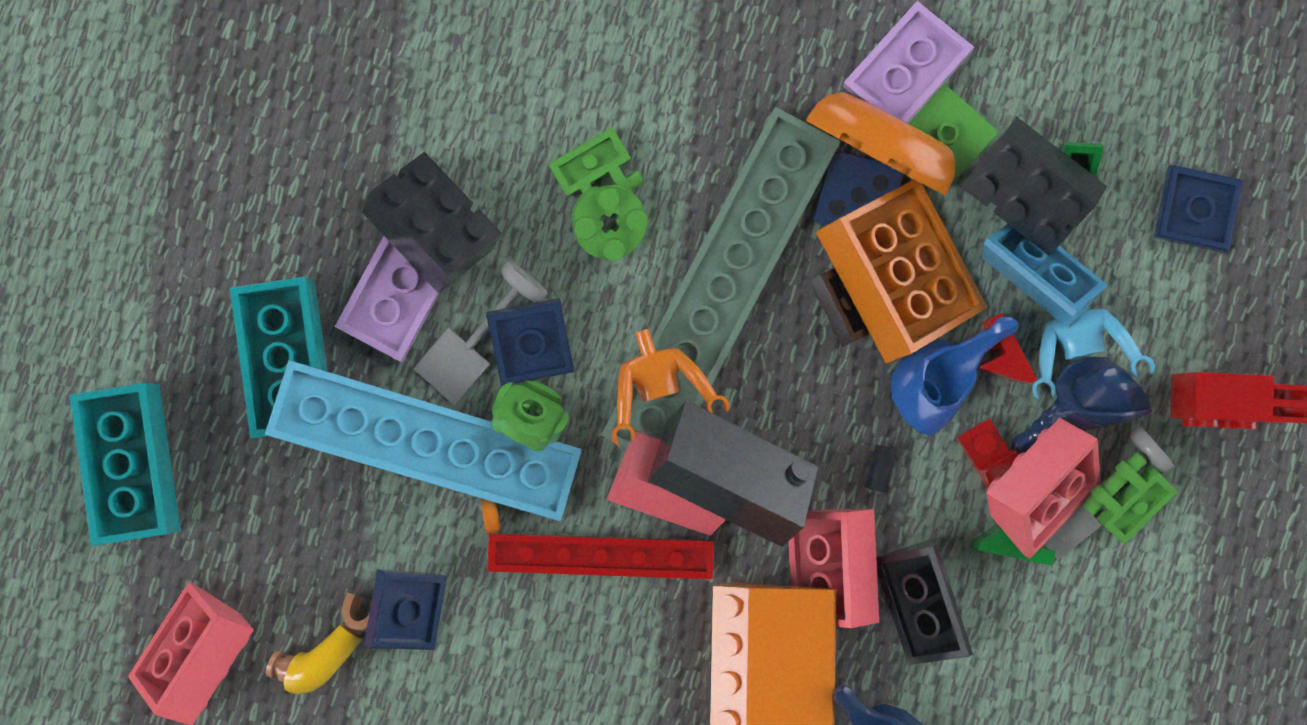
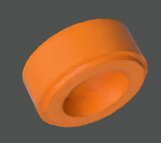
[480,498,500,534]

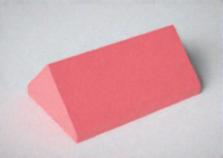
[607,429,726,536]

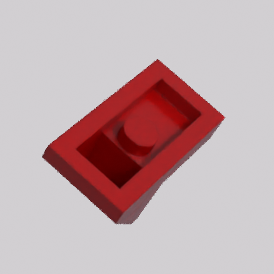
[977,313,1037,384]
[956,418,1018,489]

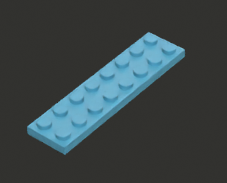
[265,360,582,521]

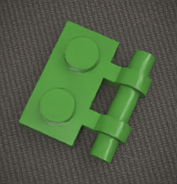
[548,127,644,198]
[1082,452,1178,545]

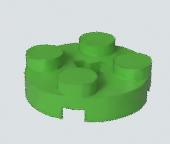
[572,184,648,261]
[492,380,569,451]

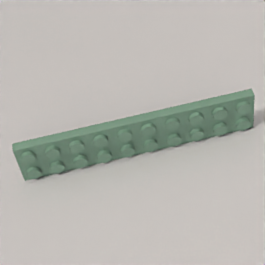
[601,107,841,449]

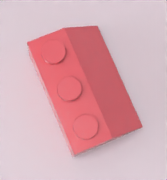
[986,418,1101,559]
[789,509,879,628]
[128,582,254,725]

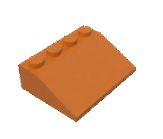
[816,180,988,363]
[710,582,836,725]

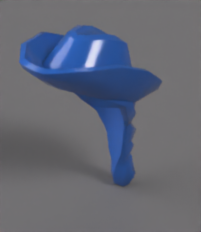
[891,317,1019,436]

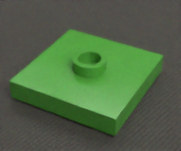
[908,84,999,185]

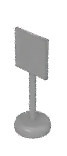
[413,260,547,406]
[1045,426,1174,560]

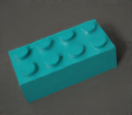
[230,277,328,439]
[69,383,181,546]

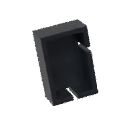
[960,117,1107,256]
[362,151,502,293]

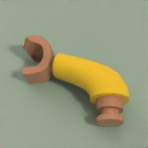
[266,592,369,694]

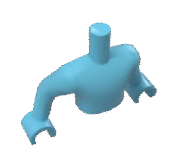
[1032,308,1155,400]

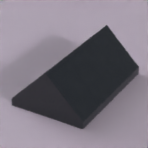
[876,540,973,665]

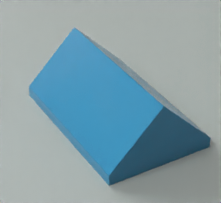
[982,224,1107,329]

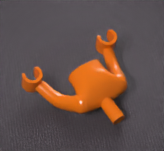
[611,329,730,446]

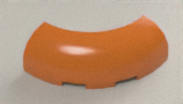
[806,92,956,196]

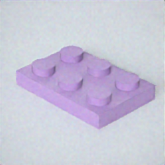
[843,1,974,123]
[335,236,440,362]

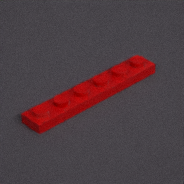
[487,533,714,579]

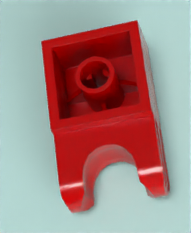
[1170,372,1307,429]

